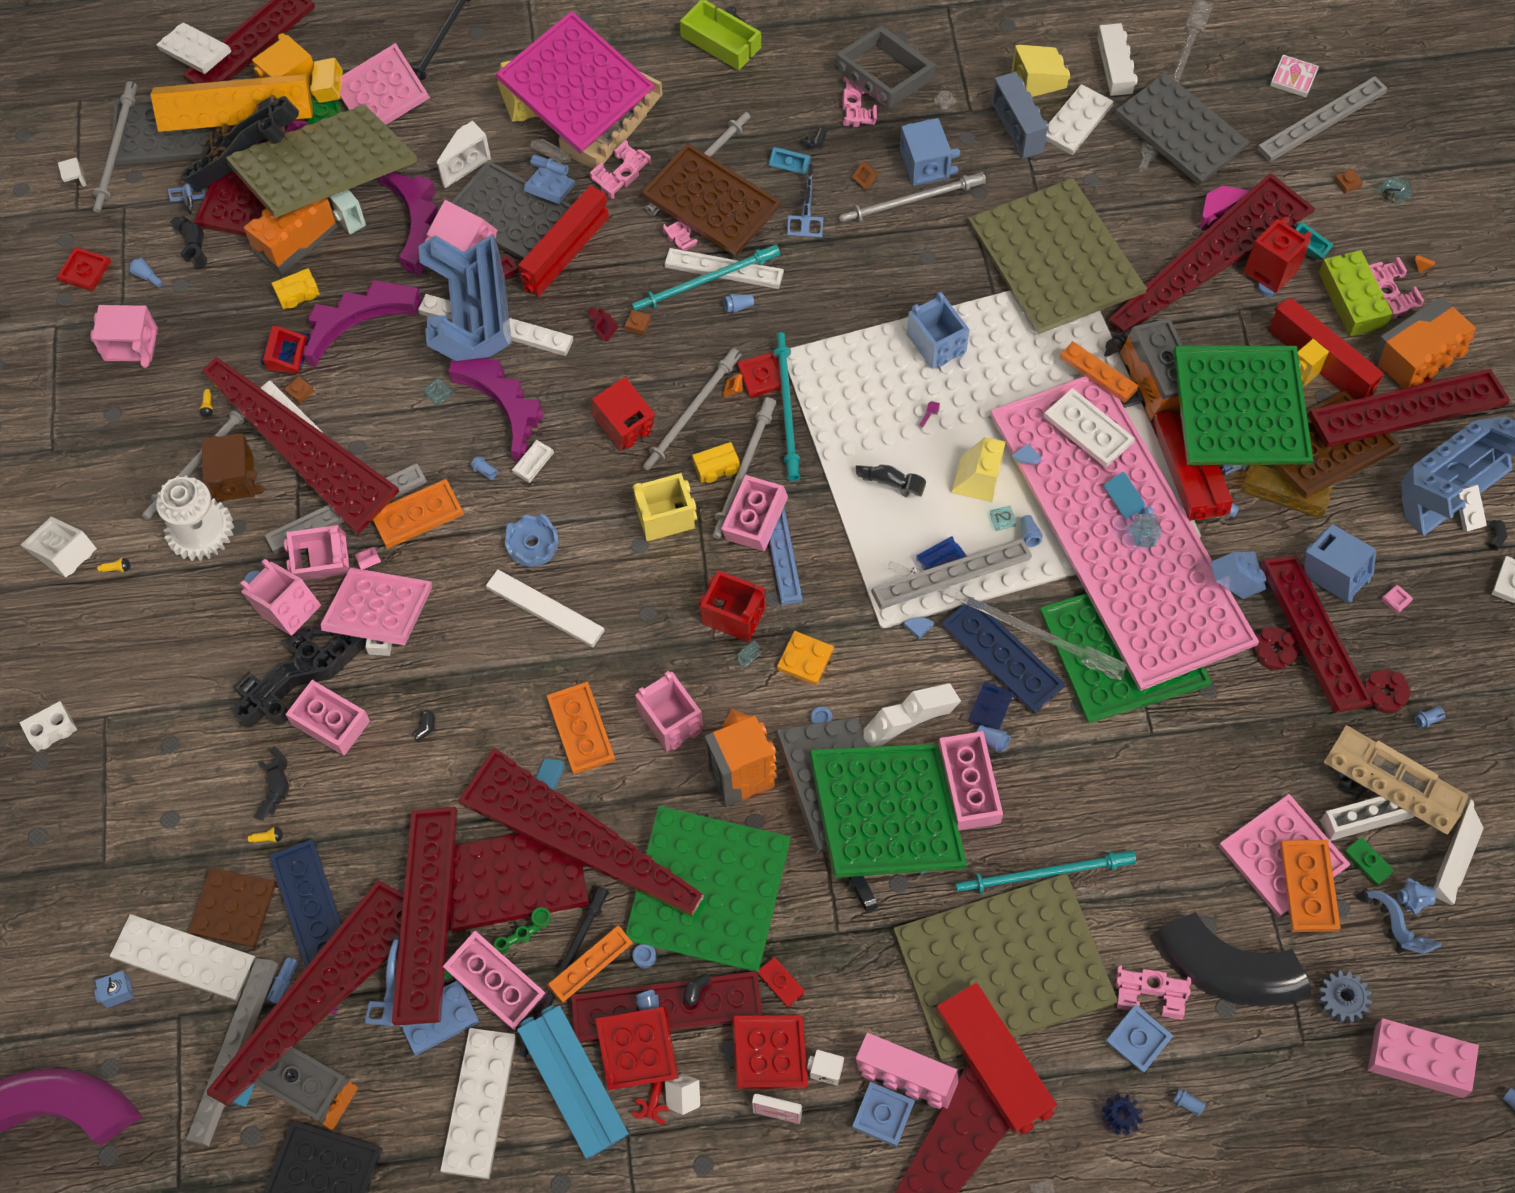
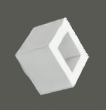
[366,639,392,656]

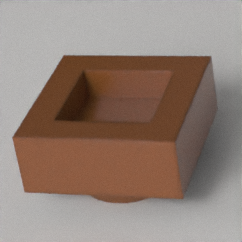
[852,161,879,189]
[1334,169,1363,194]
[625,310,651,335]
[284,376,314,404]

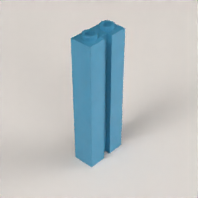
[517,1005,629,1160]

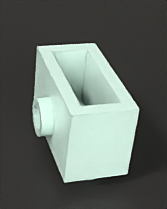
[330,189,366,235]

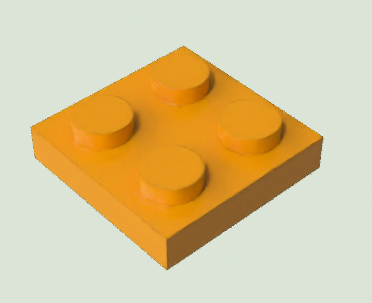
[777,631,834,686]

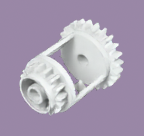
[156,475,234,561]

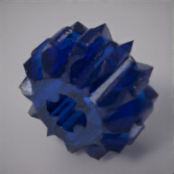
[1102,1094,1143,1136]

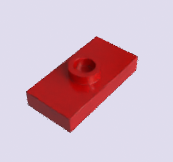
[757,957,805,1008]

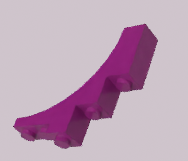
[378,171,438,275]
[303,280,422,367]
[449,358,544,462]

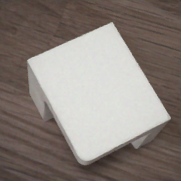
[58,157,87,187]
[665,1073,700,1115]

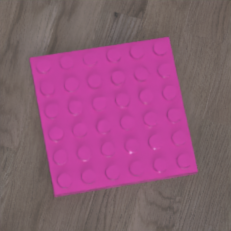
[495,11,655,154]

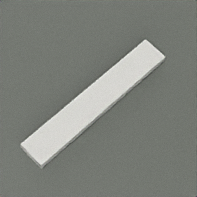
[665,248,784,289]
[486,570,605,648]

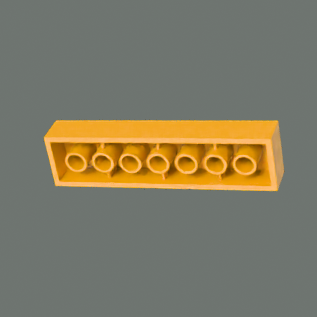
[150,74,313,132]

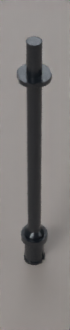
[412,0,471,80]
[518,886,609,1058]

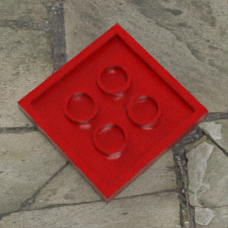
[596,1006,679,1090]
[732,1016,808,1089]

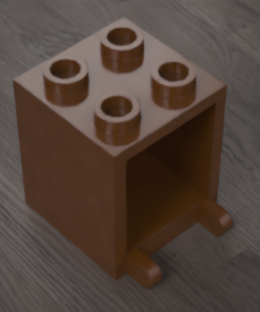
[202,433,264,502]

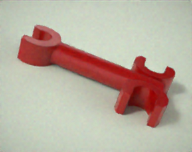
[632,1081,669,1125]

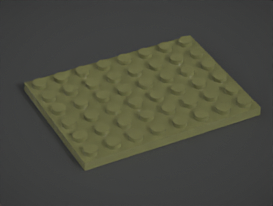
[226,105,417,218]
[968,178,1147,335]
[893,873,1118,1062]

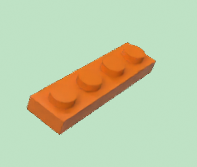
[1060,341,1139,403]
[547,925,633,1003]

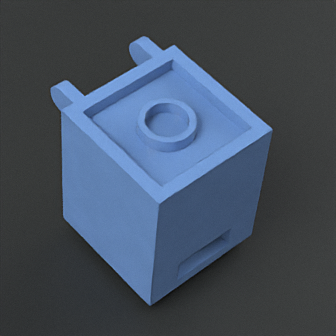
[900,118,960,186]
[907,292,970,369]
[1304,524,1376,604]

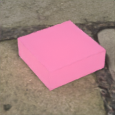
[355,547,381,570]
[1381,585,1413,615]

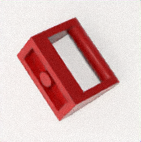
[263,326,307,373]

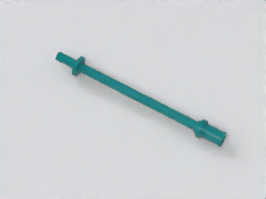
[632,244,780,311]
[773,332,800,481]
[955,850,1136,894]

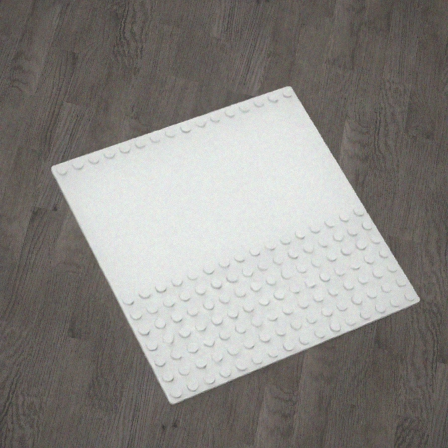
[787,291,1201,628]

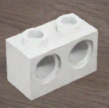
[19,701,77,751]

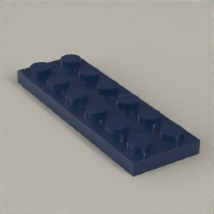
[941,597,1065,714]
[269,839,342,968]

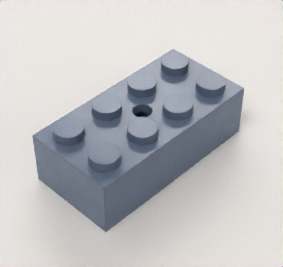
[992,71,1049,159]

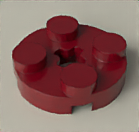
[1253,628,1299,671]
[1364,670,1410,714]

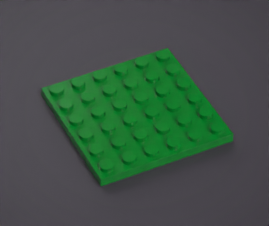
[1173,346,1313,465]
[1039,594,1212,724]
[809,744,967,878]
[626,806,791,972]

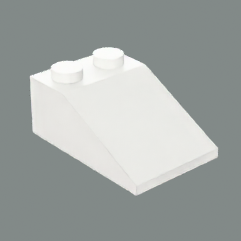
[437,121,491,188]
[21,517,97,577]

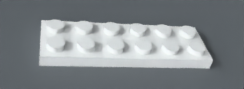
[110,914,256,1002]
[441,1028,517,1179]

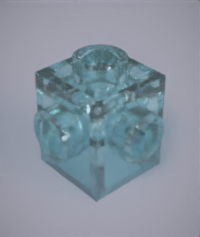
[1130,513,1162,547]

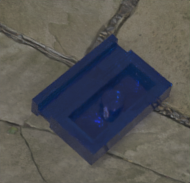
[916,536,967,571]
[968,681,1014,730]

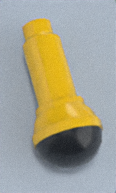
[199,389,214,417]
[97,558,131,572]
[248,827,283,843]

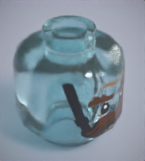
[1381,176,1413,205]

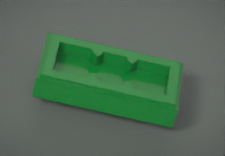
[1344,837,1394,887]

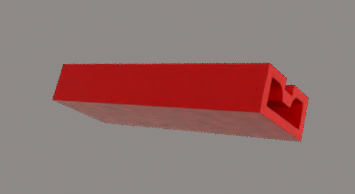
[518,185,609,297]
[1269,297,1384,400]
[1153,409,1233,521]
[935,982,1057,1136]

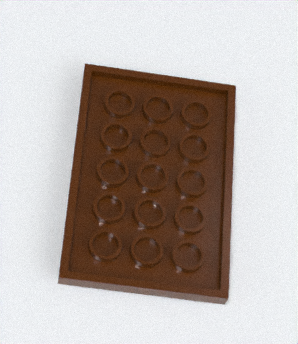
[641,143,781,257]
[1272,391,1401,499]

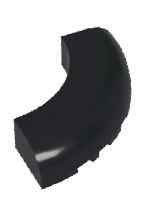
[1150,912,1311,1007]

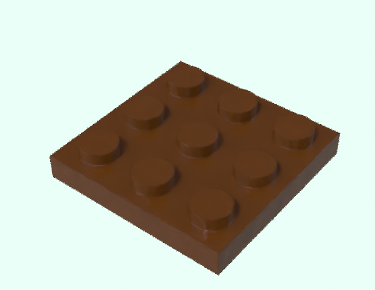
[188,868,277,948]

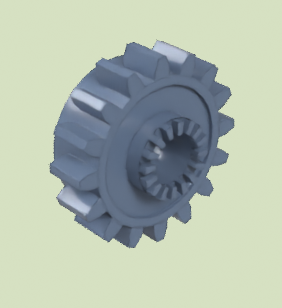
[1318,971,1372,1024]

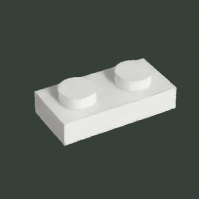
[1456,485,1487,531]

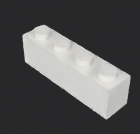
[1097,23,1137,96]
[1320,796,1414,841]

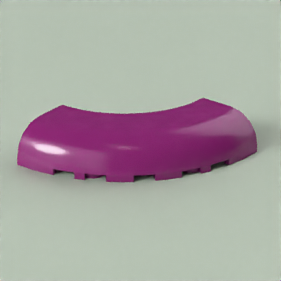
[0,1068,143,1146]

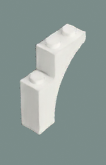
[863,683,961,747]

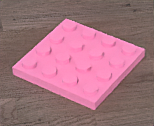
[340,43,430,125]
[321,567,432,645]
[1219,794,1350,918]

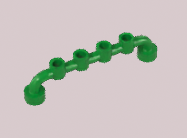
[444,907,551,979]

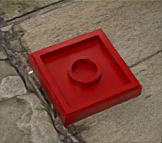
[57,247,112,292]
[737,352,782,398]

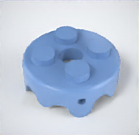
[505,514,559,567]

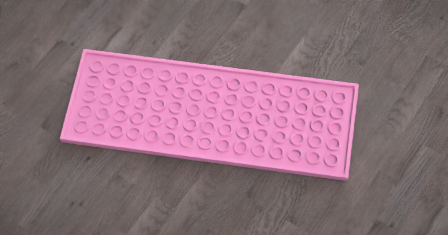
[990,376,1259,691]

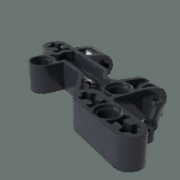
[181,95,299,191]
[233,627,367,728]

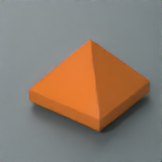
[1415,255,1435,273]
[723,373,743,397]
[722,708,751,728]

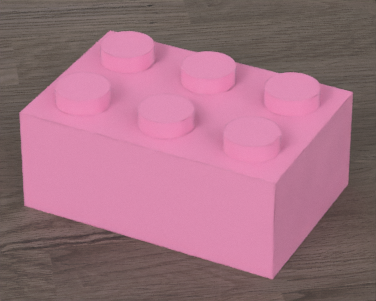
[721,475,788,552]
[285,680,370,756]

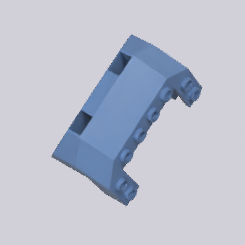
[418,234,512,361]
[1401,417,1515,536]

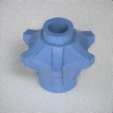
[1397,878,1436,915]

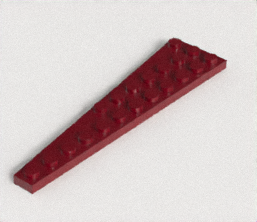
[1109,173,1315,332]
[202,357,400,536]
[458,747,704,916]
[207,880,404,1106]
[895,1064,1010,1193]

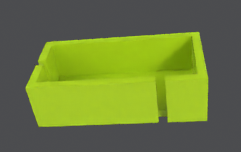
[680,0,761,70]
[1319,250,1393,337]

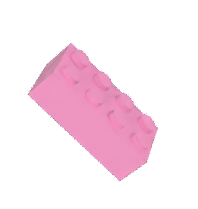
[938,731,1003,831]
[443,931,546,1031]
[1368,1018,1479,1098]
[856,1032,958,1109]

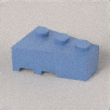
[1210,552,1266,599]

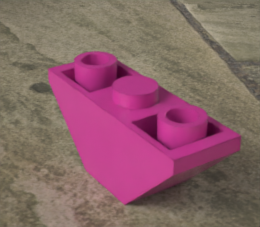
[1199,186,1249,230]

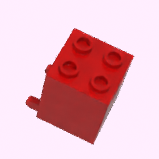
[1244,217,1312,293]
[590,377,655,451]
[699,570,766,643]

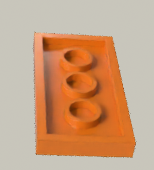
[373,479,464,549]
[546,682,616,775]
[1280,840,1341,932]

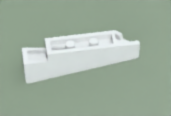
[1433,800,1484,906]

